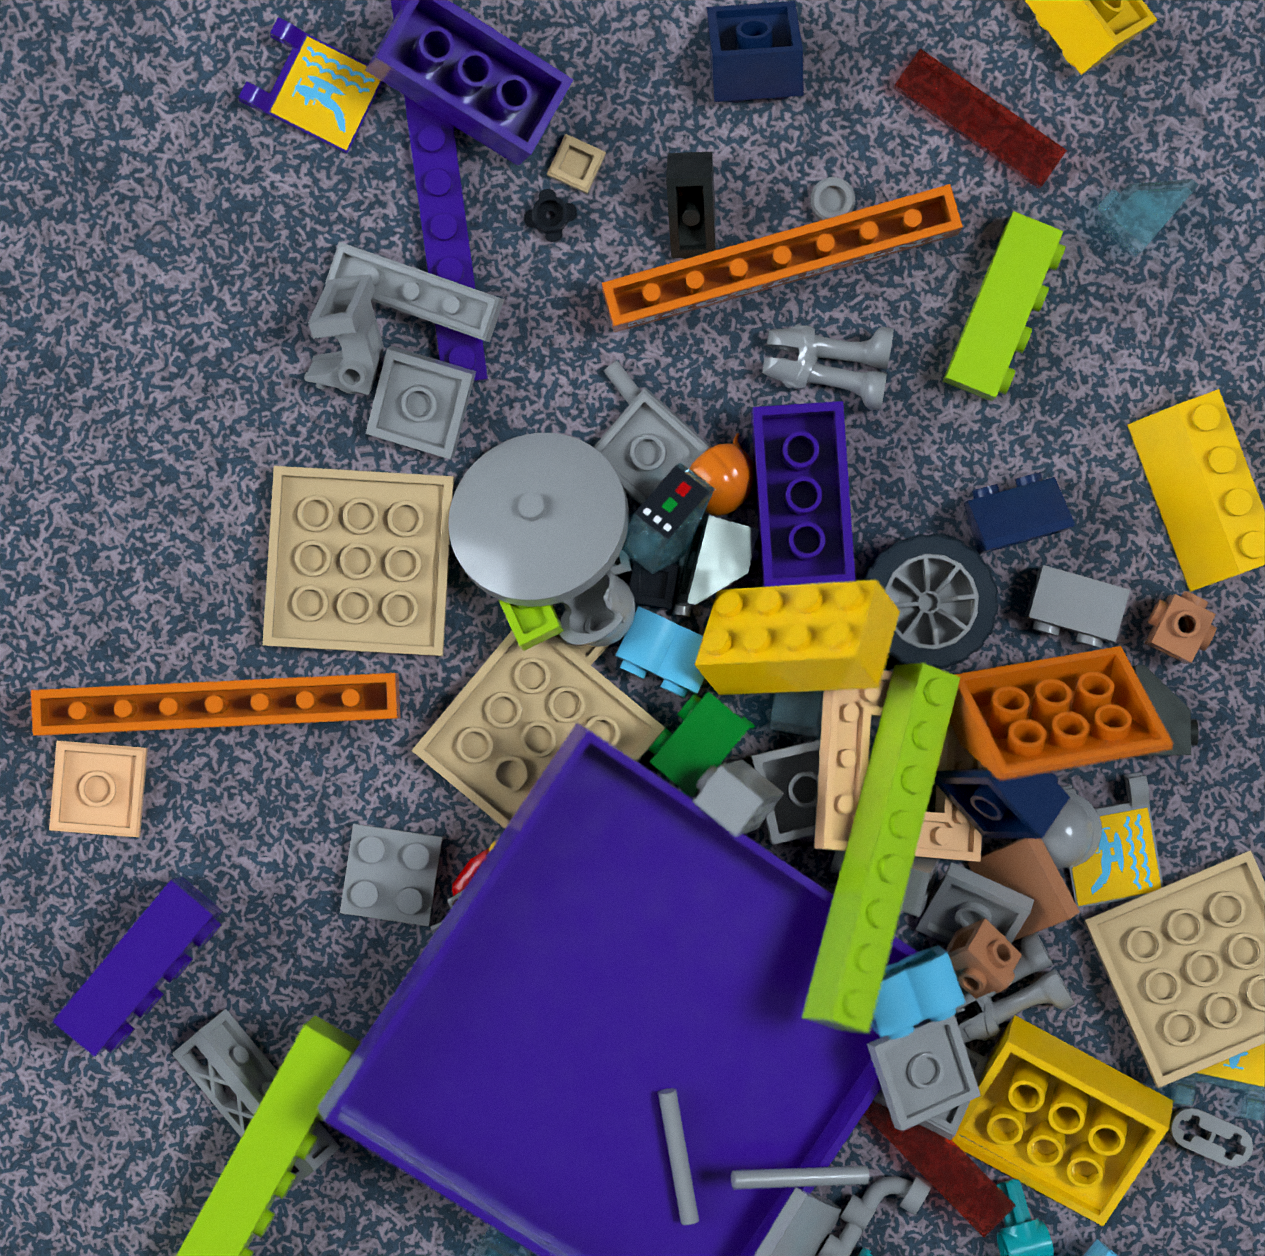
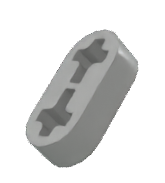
[1169,1106,1253,1167]

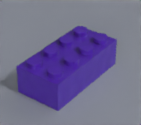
[365,0,574,166]
[751,401,856,587]
[52,877,223,1057]

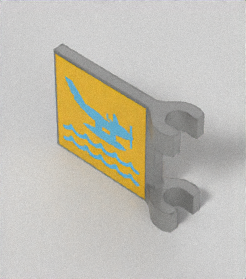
[1061,772,1163,908]

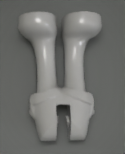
[762,324,894,411]
[955,933,1075,1043]

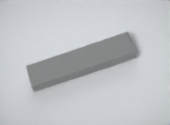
[325,242,504,342]

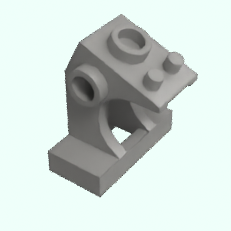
[304,274,384,395]

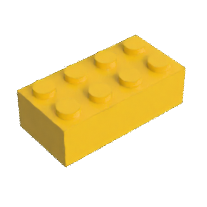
[695,580,900,695]

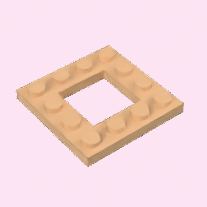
[814,670,984,862]

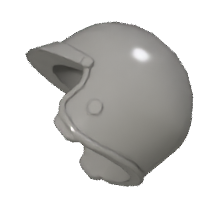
[559,570,635,647]
[1017,793,1102,869]

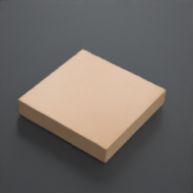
[49,741,148,837]

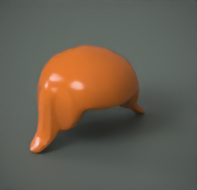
[662,433,755,516]

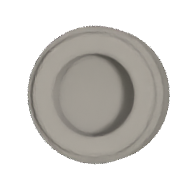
[810,177,855,221]

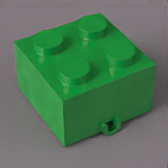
[648,692,755,801]

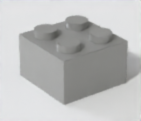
[750,739,821,845]

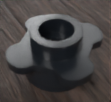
[524,189,577,242]

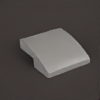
[754,1187,844,1256]

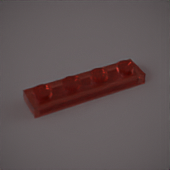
[893,48,1067,190]
[864,1100,1016,1237]

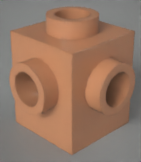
[1144,591,1217,664]
[945,918,1022,999]

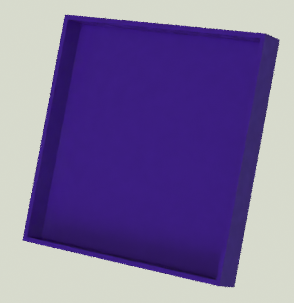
[318,722,918,1256]

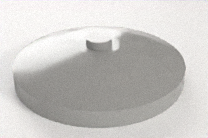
[448,433,629,606]

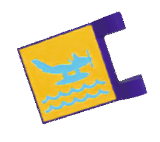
[238,17,383,154]

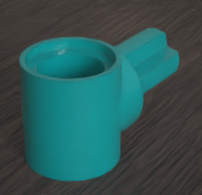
[995,1179,1054,1256]

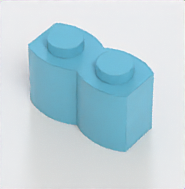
[615,606,705,698]
[871,946,965,1039]

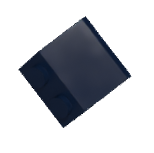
[706,1,804,103]
[964,472,1075,554]
[934,767,1070,839]

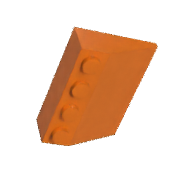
[949,646,1173,780]

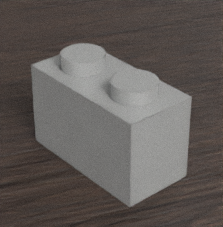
[1024,565,1130,649]
[693,759,785,837]

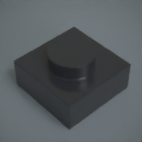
[629,557,679,610]

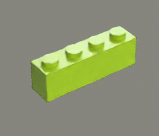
[942,211,1066,401]

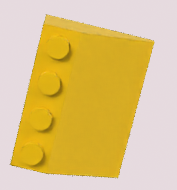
[945,1015,1173,1226]

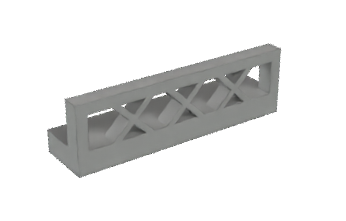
[172,1009,340,1189]

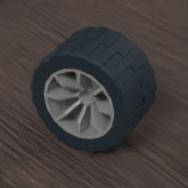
[862,533,999,669]

